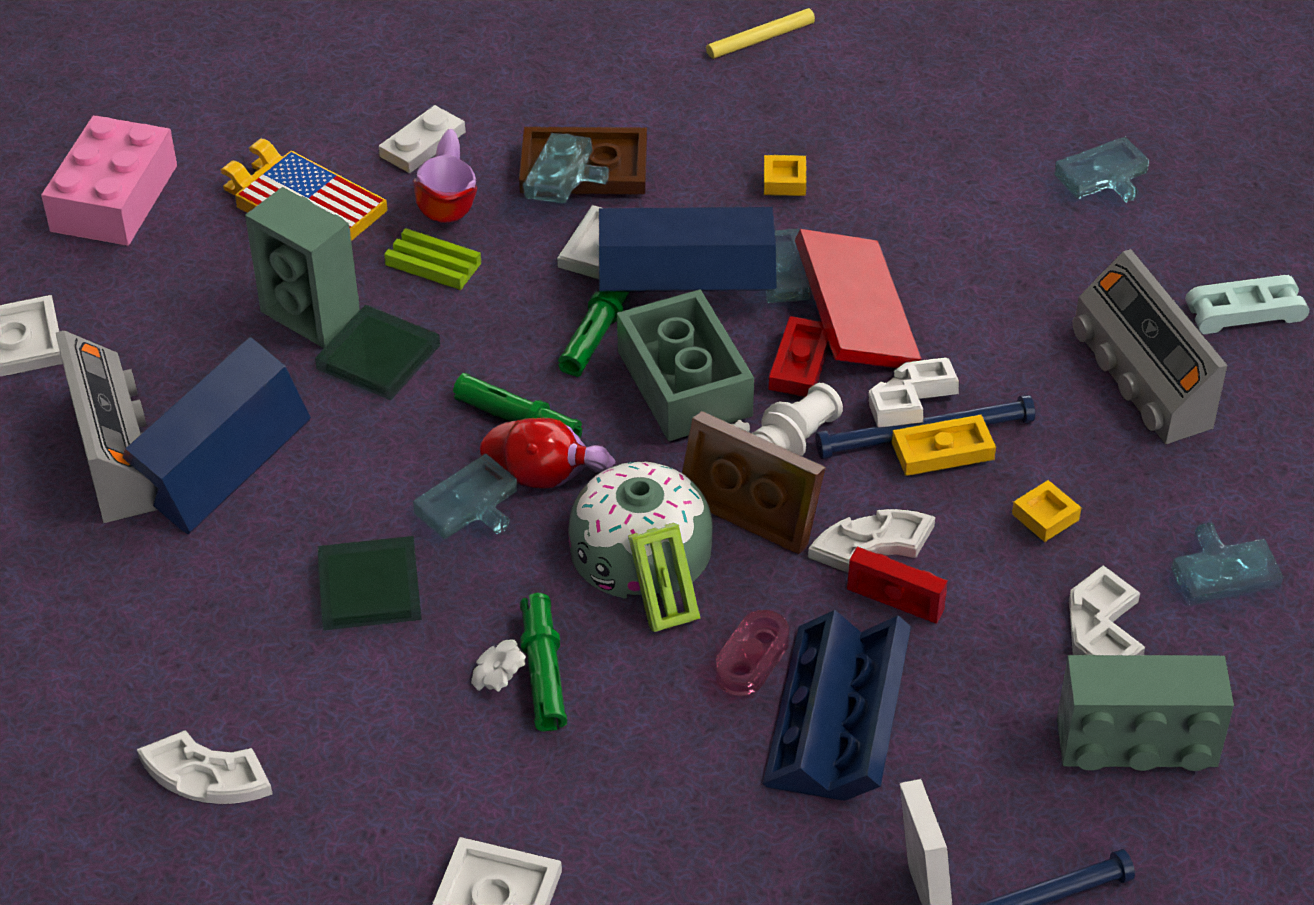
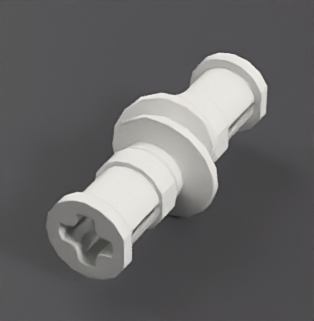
[752,383,843,456]

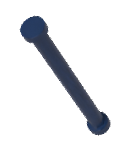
[815,395,1035,459]
[975,849,1135,905]

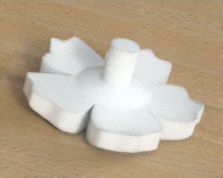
[471,640,526,692]

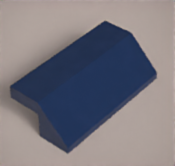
[599,207,777,292]
[122,337,311,535]
[763,610,911,801]

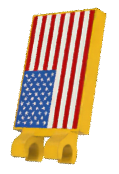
[221,138,387,241]

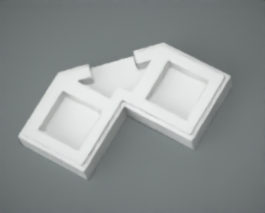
[869,358,959,428]
[1069,566,1145,655]

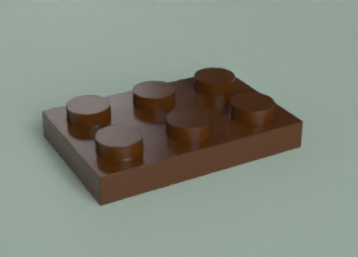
[519,127,647,194]
[682,411,826,554]

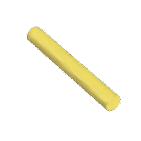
[706,8,815,59]

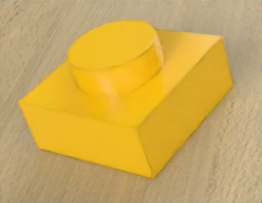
[764,155,806,196]
[1012,480,1081,542]

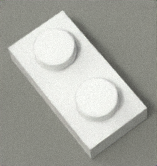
[379,105,466,173]

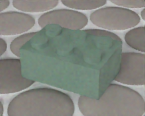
[245,187,361,349]
[617,289,754,441]
[1057,655,1234,771]

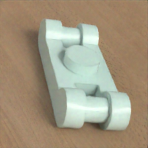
[1185,275,1309,334]

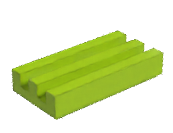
[384,228,481,290]
[628,522,700,632]

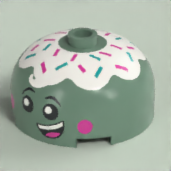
[568,462,712,598]

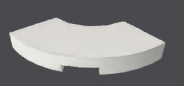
[808,509,935,573]
[137,730,272,804]

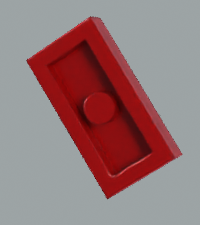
[769,316,830,397]
[847,546,948,624]

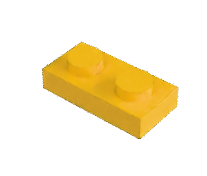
[892,415,996,476]

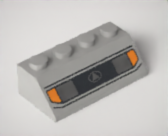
[1073,249,1227,444]
[55,331,158,523]

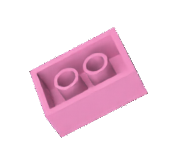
[41,115,177,246]

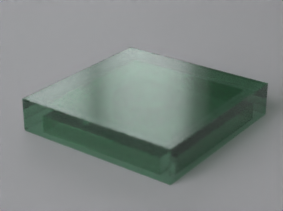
[315,304,440,400]
[317,536,422,630]

